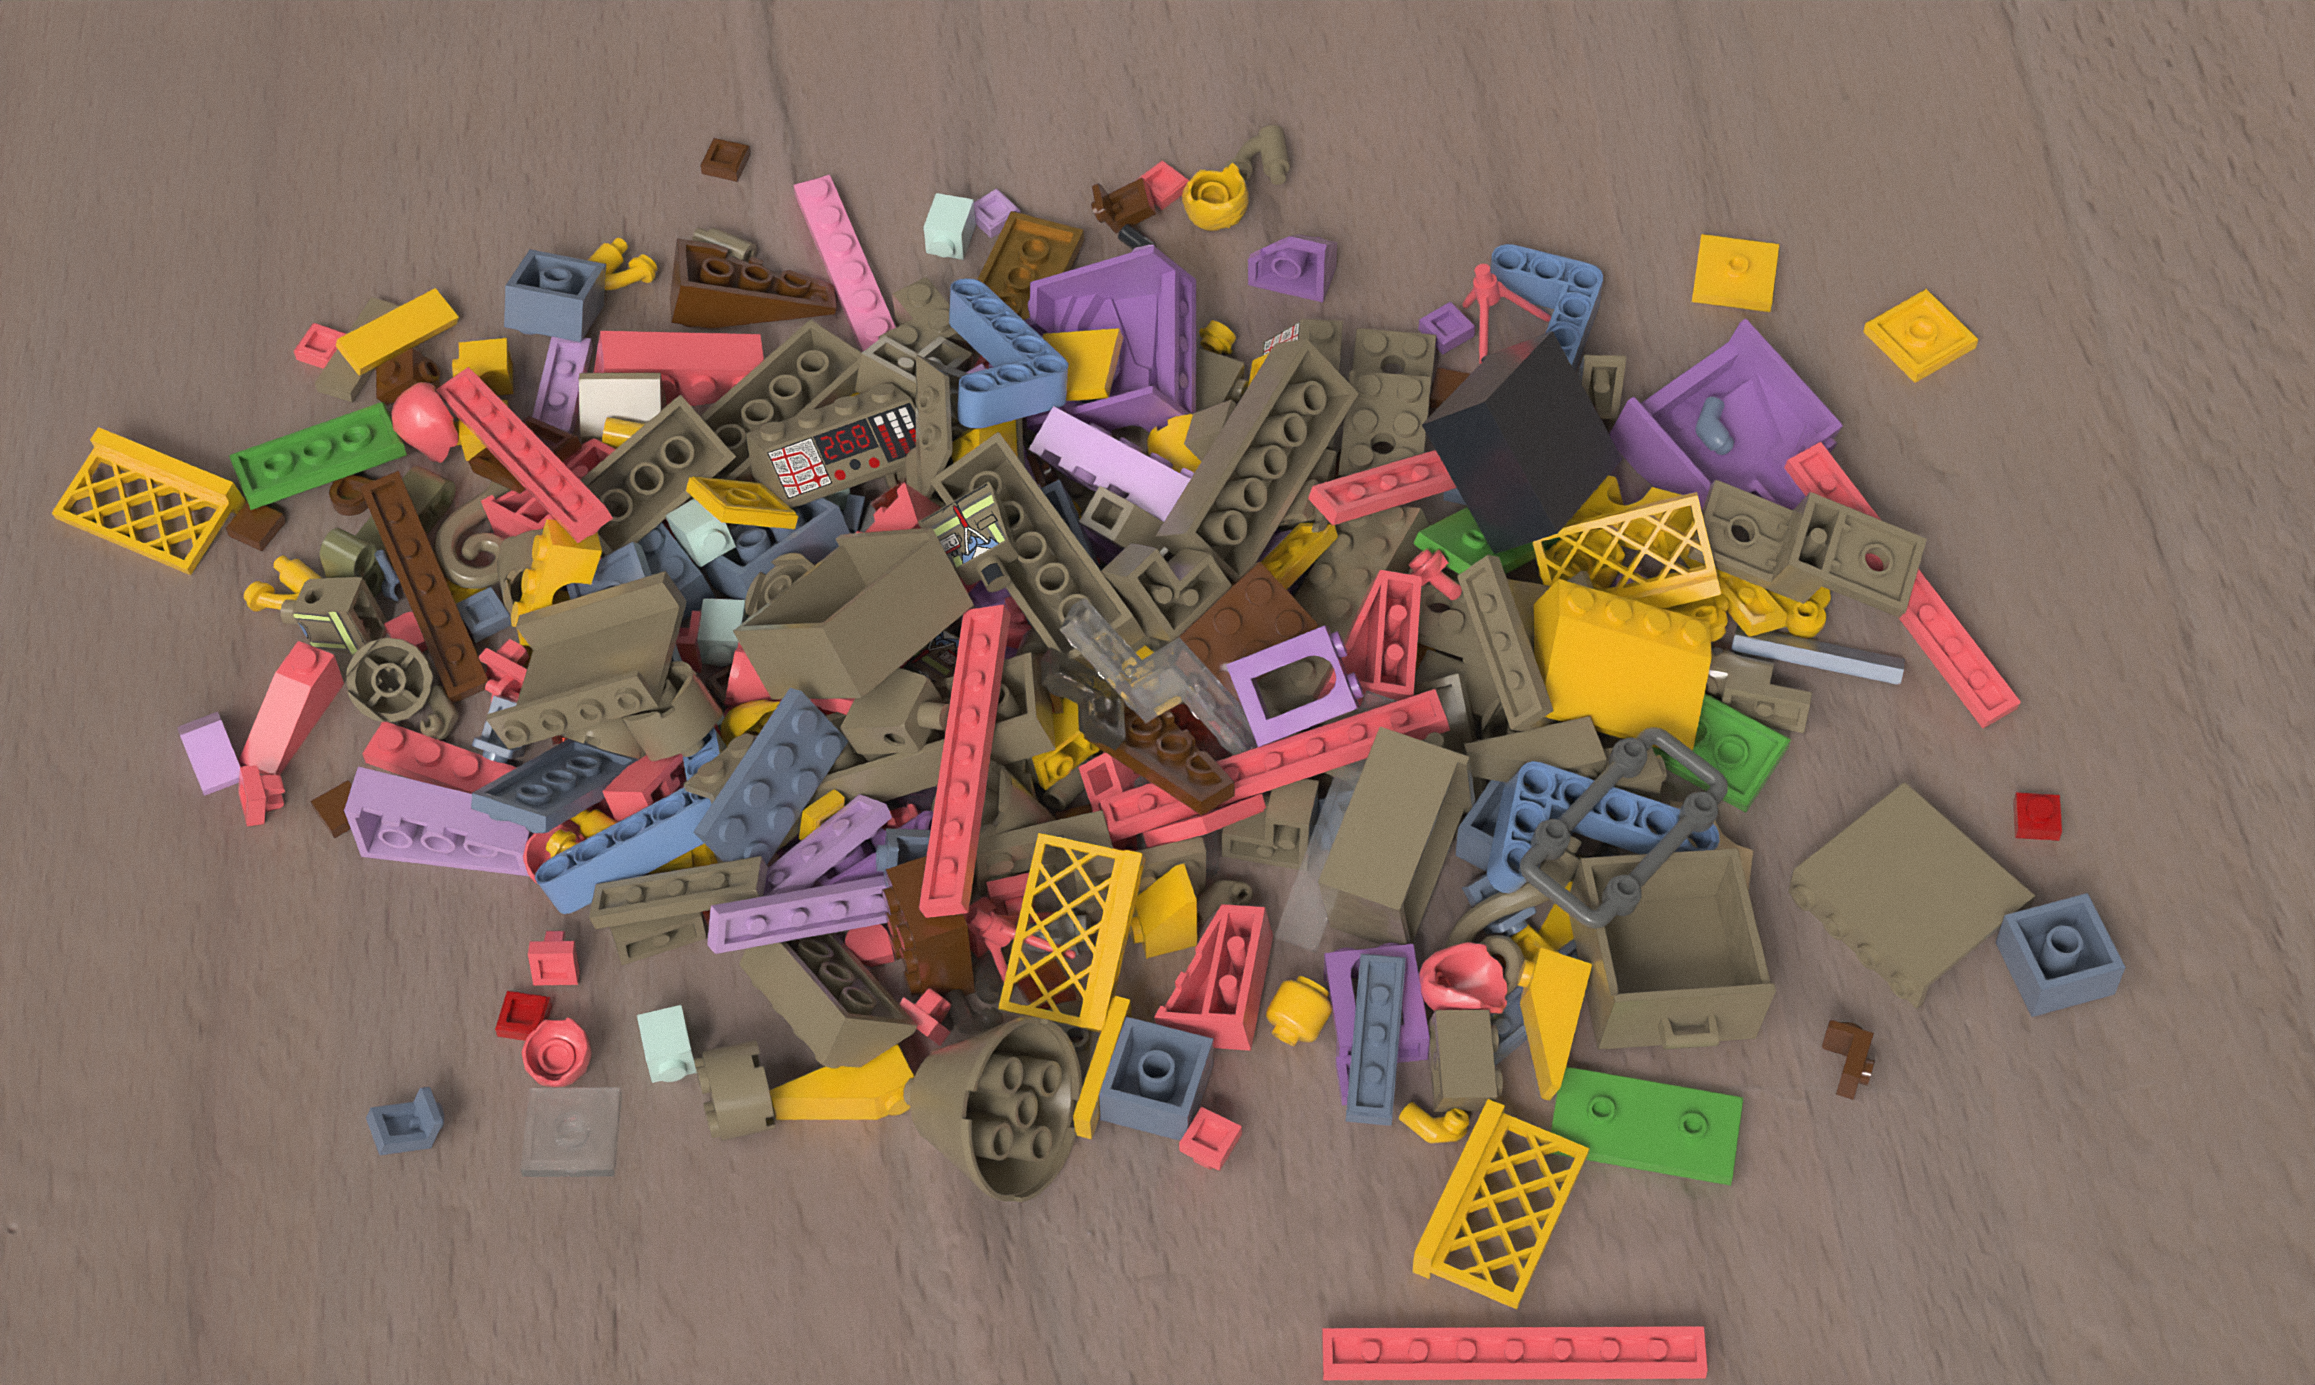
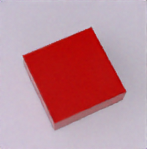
[495,991,552,1041]

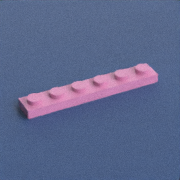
[793,175,896,353]

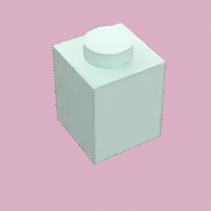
[923,193,976,260]
[665,499,736,567]
[697,599,748,667]
[637,1005,696,1083]

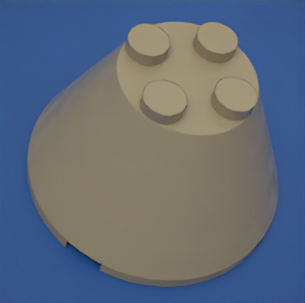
[904,1016,1082,1202]

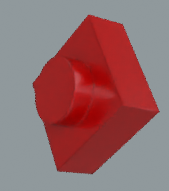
[2013,792,2062,841]

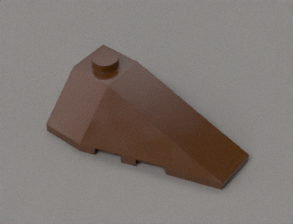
[670,238,837,329]

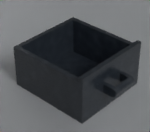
[1422,331,1622,554]

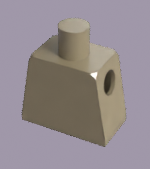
[840,668,950,755]

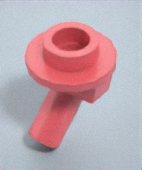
[1408,548,1462,600]

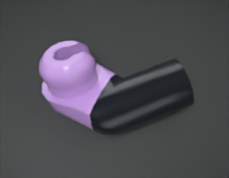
[1118,224,1157,252]

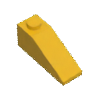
[1517,947,1592,1101]
[769,1044,915,1120]

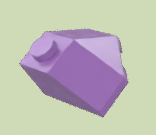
[1248,234,1337,302]

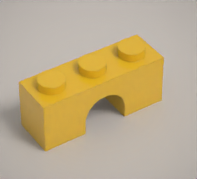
[452,338,514,461]
[1567,475,1694,558]
[511,519,602,646]

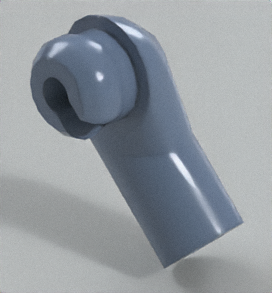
[1695,397,1734,455]

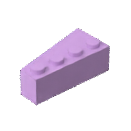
[1029,406,1194,522]
[344,767,534,876]

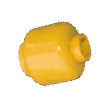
[1266,976,1332,1046]

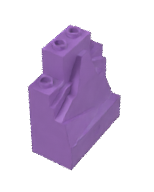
[989,246,1196,434]
[1609,318,1843,510]

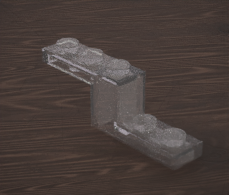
[1059,598,1257,756]

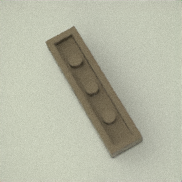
[589,856,768,929]

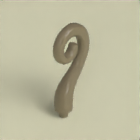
[434,481,512,589]
[1445,836,1582,996]

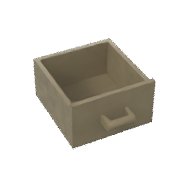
[733,528,974,700]
[1318,727,1475,945]
[1569,848,1776,1050]

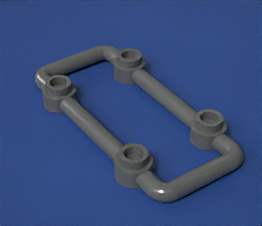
[1520,727,1728,929]

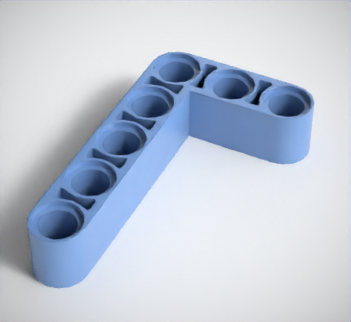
[1490,244,1603,372]
[949,278,1068,428]
[535,727,727,914]
[1487,761,1719,893]

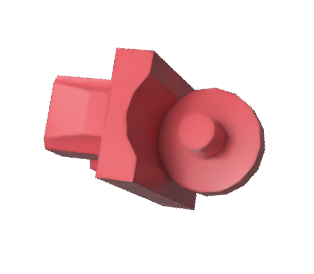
[479,639,529,702]

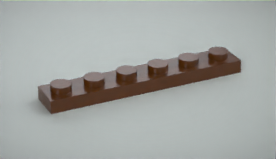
[360,471,489,704]

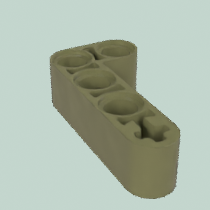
[320,466,456,598]

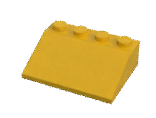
[1533,579,1712,751]

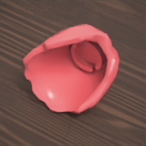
[391,383,458,463]
[1419,942,1508,1014]

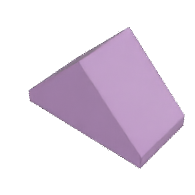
[177,712,240,796]

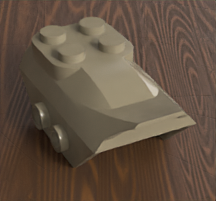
[906,355,1025,508]

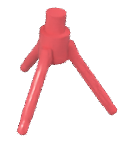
[1462,264,1551,364]
[966,907,1076,983]

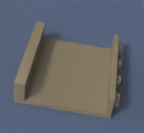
[1457,555,1605,736]
[486,571,687,750]
[1788,782,2035,1009]

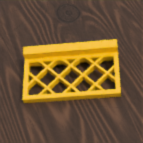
[52,427,246,575]
[1533,492,1721,609]
[998,833,1146,1033]
[1412,1099,1590,1309]

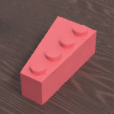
[594,331,764,406]

